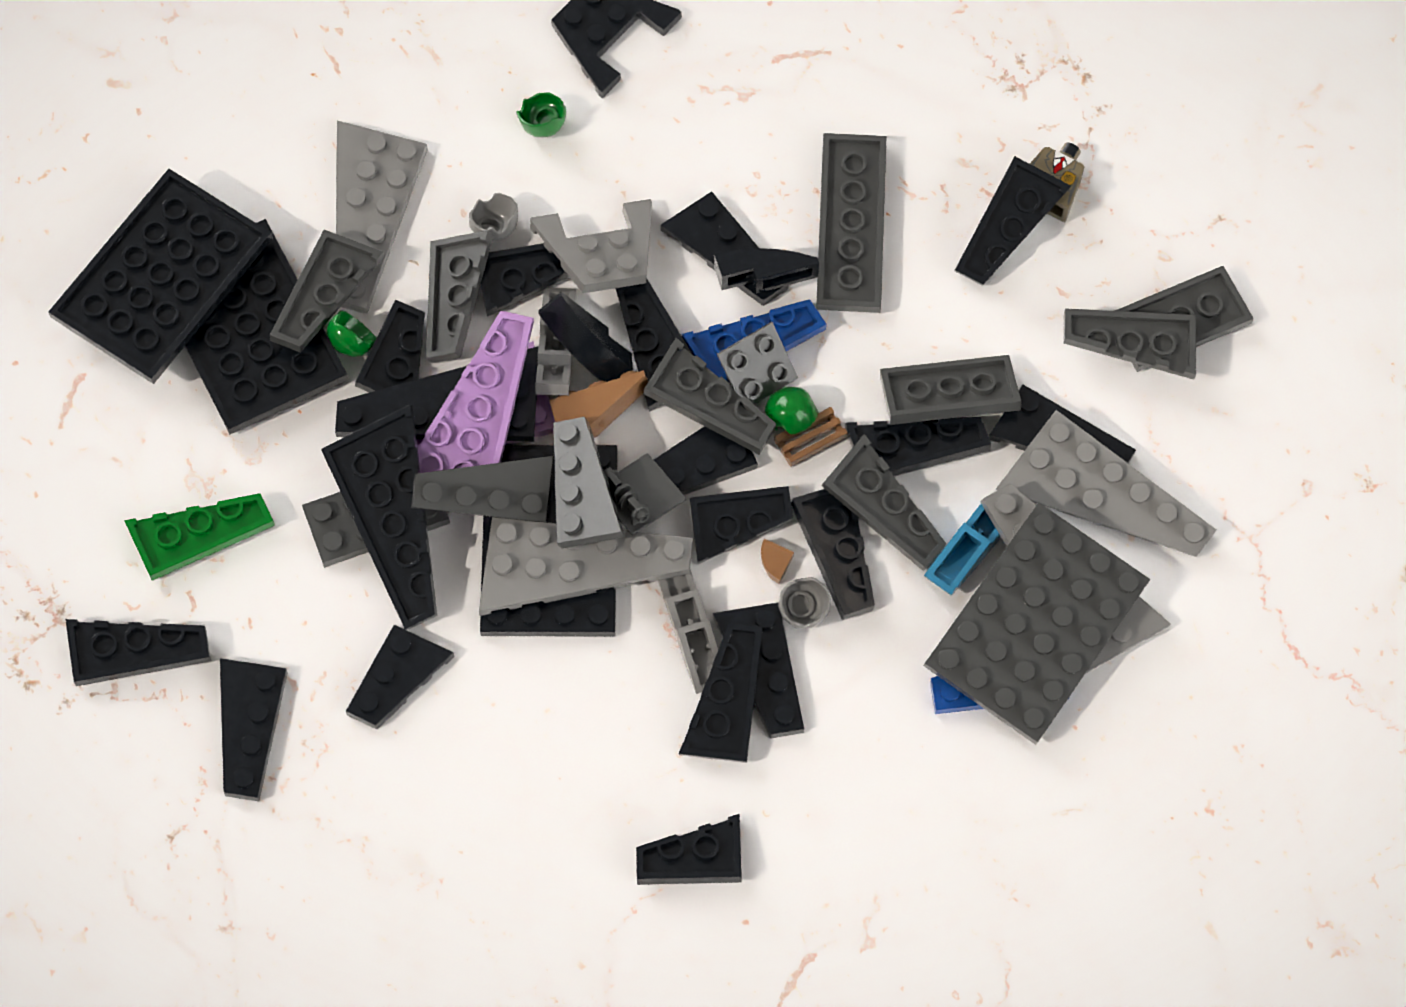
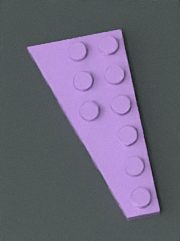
[418,311,534,473]

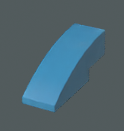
[924,504,1001,596]

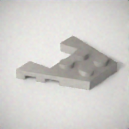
[530,199,652,293]

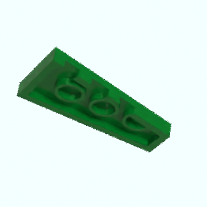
[124,493,275,581]

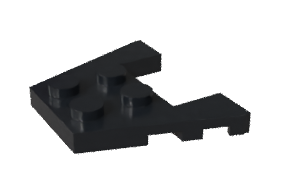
[551,0,682,99]

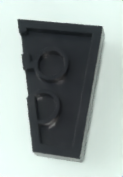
[481,243,569,317]
[355,299,425,392]
[689,486,793,565]
[346,625,455,729]
[636,813,742,885]

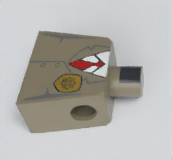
[1029,142,1085,223]

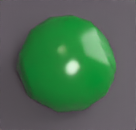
[516,92,567,137]
[327,310,377,357]
[764,387,819,435]

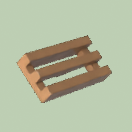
[774,407,848,467]

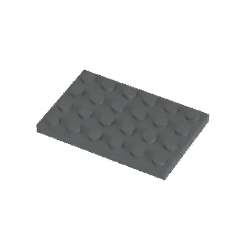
[923,502,1151,745]

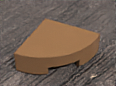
[761,539,794,584]

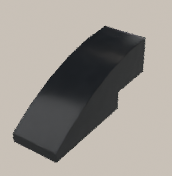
[714,248,819,294]
[538,292,633,382]

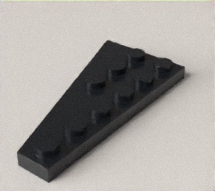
[335,346,538,442]
[321,404,438,630]

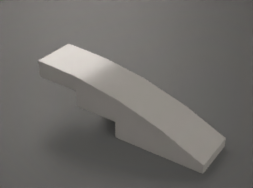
[535,288,576,396]
[658,568,718,694]

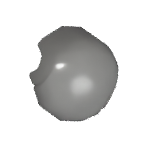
[469,192,518,241]
[778,577,832,629]

